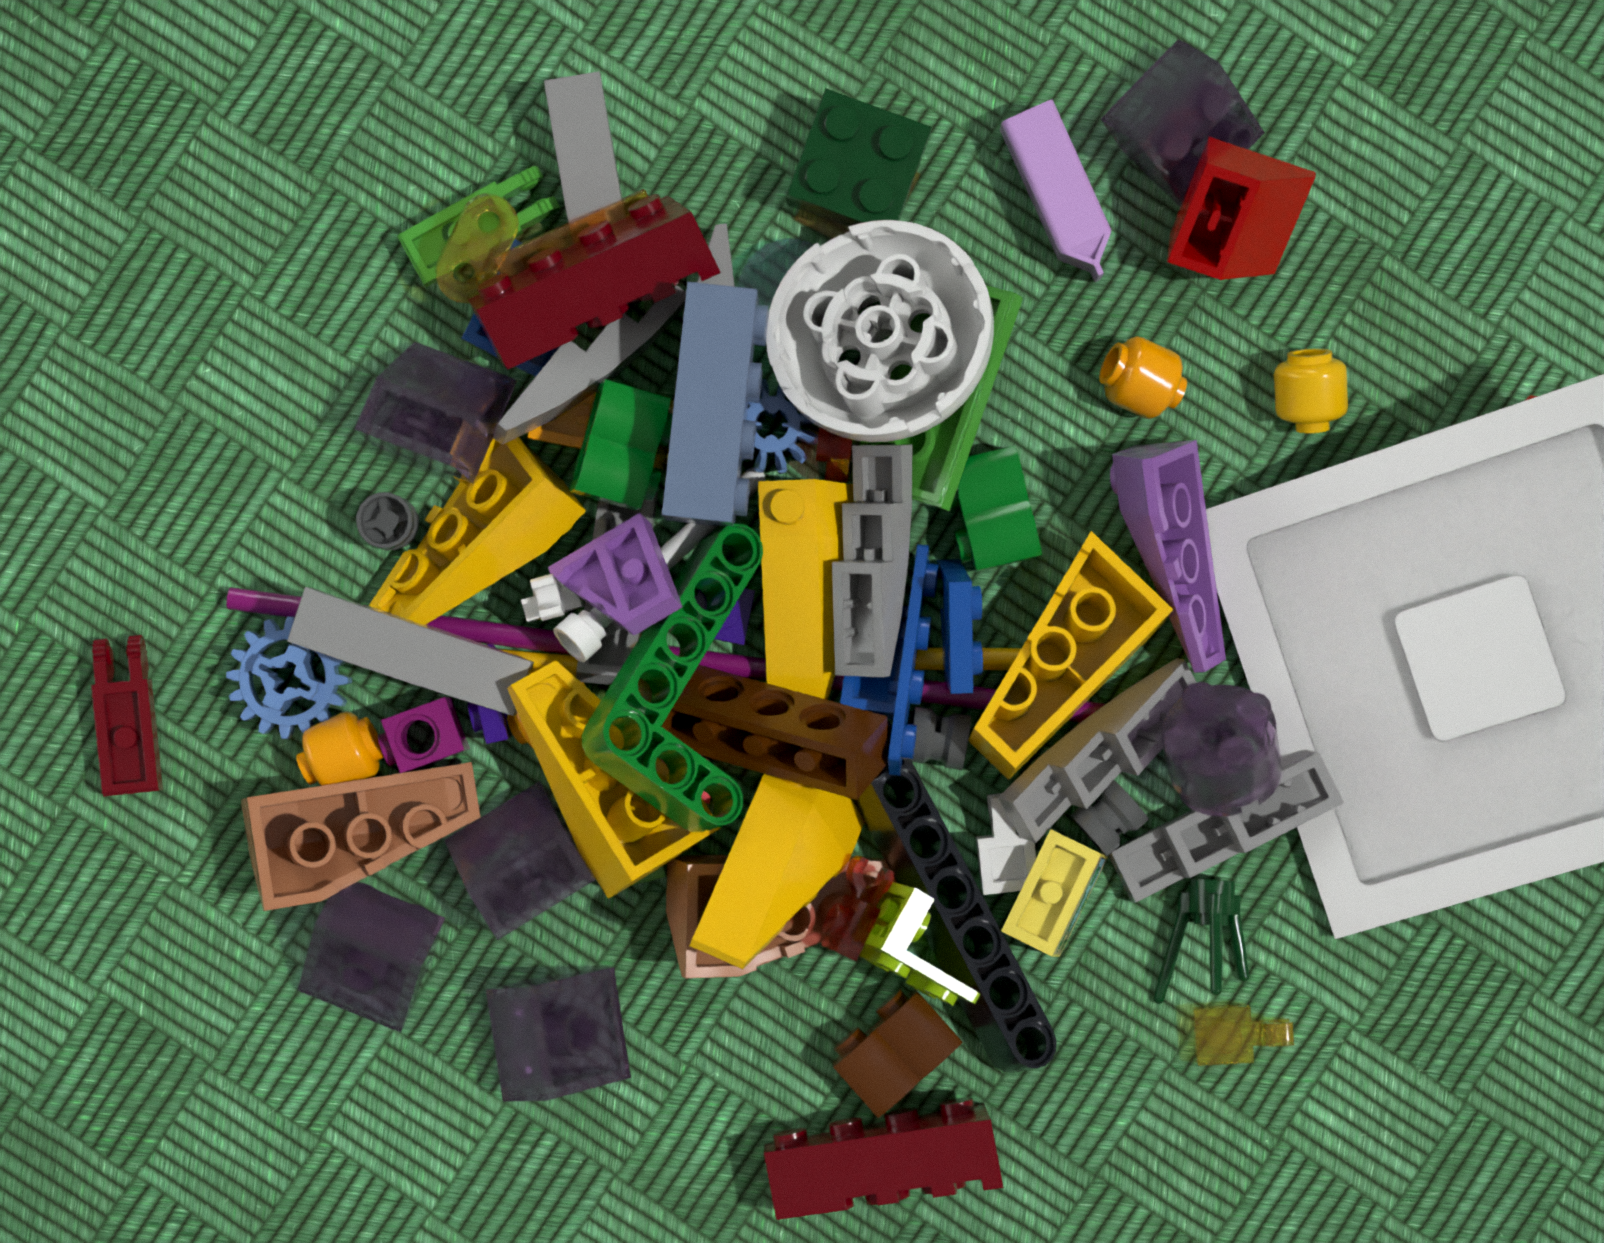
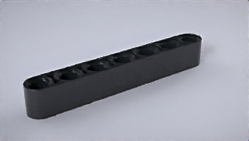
[853,721,1057,1073]

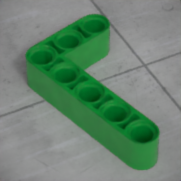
[582,523,763,832]

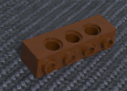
[661,665,887,800]

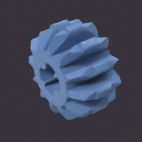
[742,379,818,474]

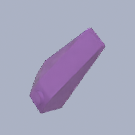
[1110,440,1226,673]

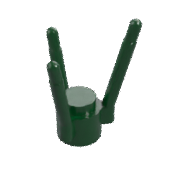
[1153,879,1249,1004]

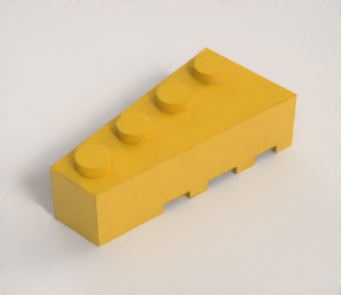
[968,531,1173,780]

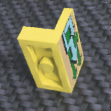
[1001,829,1108,957]

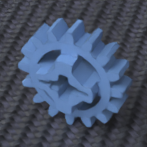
[226,617,352,739]

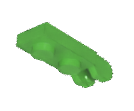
[397,166,560,287]

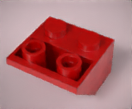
[1167,137,1316,280]

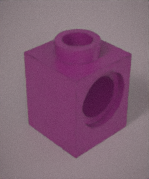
[378,697,470,774]

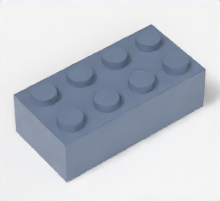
[662,282,769,527]

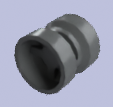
[356,492,419,551]
[911,706,971,770]
[1070,780,1149,857]

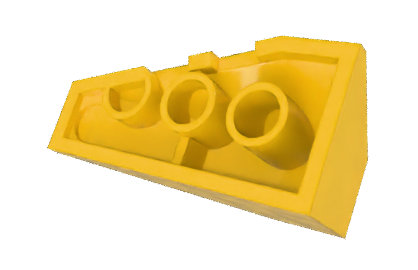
[369,426,586,625]
[758,479,854,700]
[507,660,720,899]
[689,774,865,969]

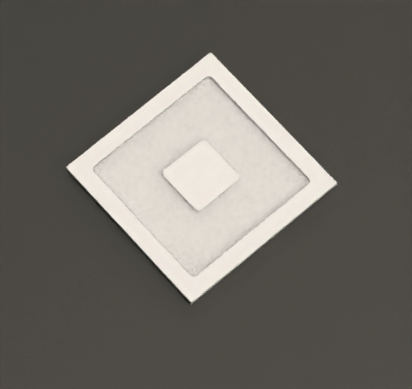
[1206,374,1604,939]

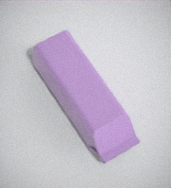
[1000,99,1112,282]

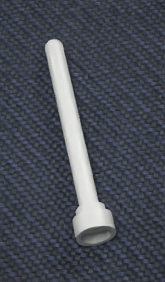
[553,467,765,663]

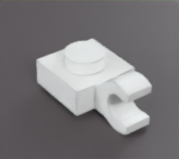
[521,573,585,622]
[976,793,1036,895]

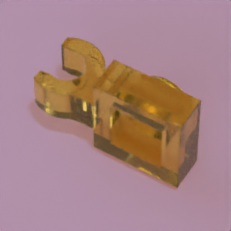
[1192,1004,1294,1066]

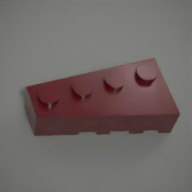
[468,194,721,370]
[764,1097,1004,1220]

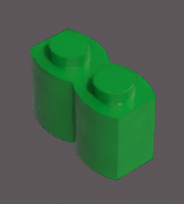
[569,379,673,511]
[950,445,1042,573]

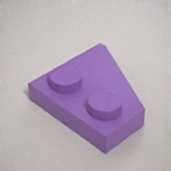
[548,513,683,635]

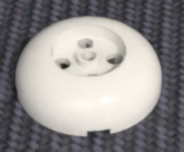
[766,220,994,442]

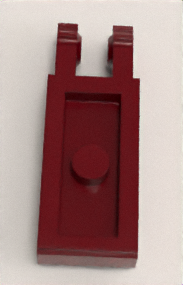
[91,635,163,797]

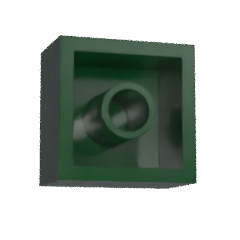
[786,88,932,227]

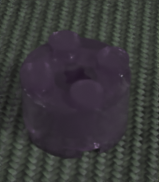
[1161,682,1282,817]

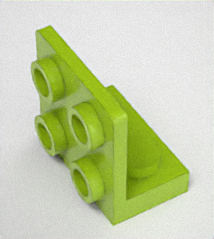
[848,878,980,1006]

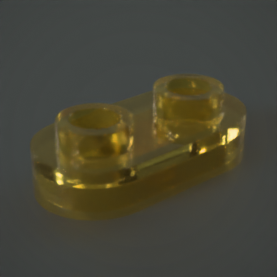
[435,193,519,303]

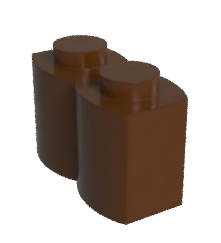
[832,989,963,1118]

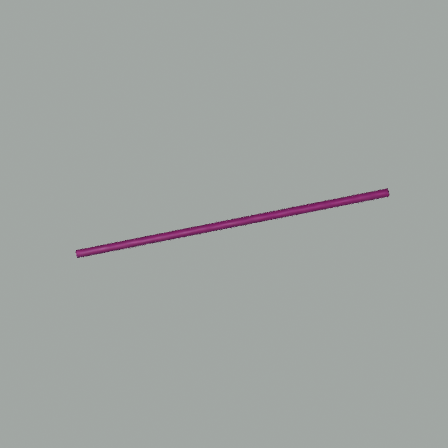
[226,587,1105,723]

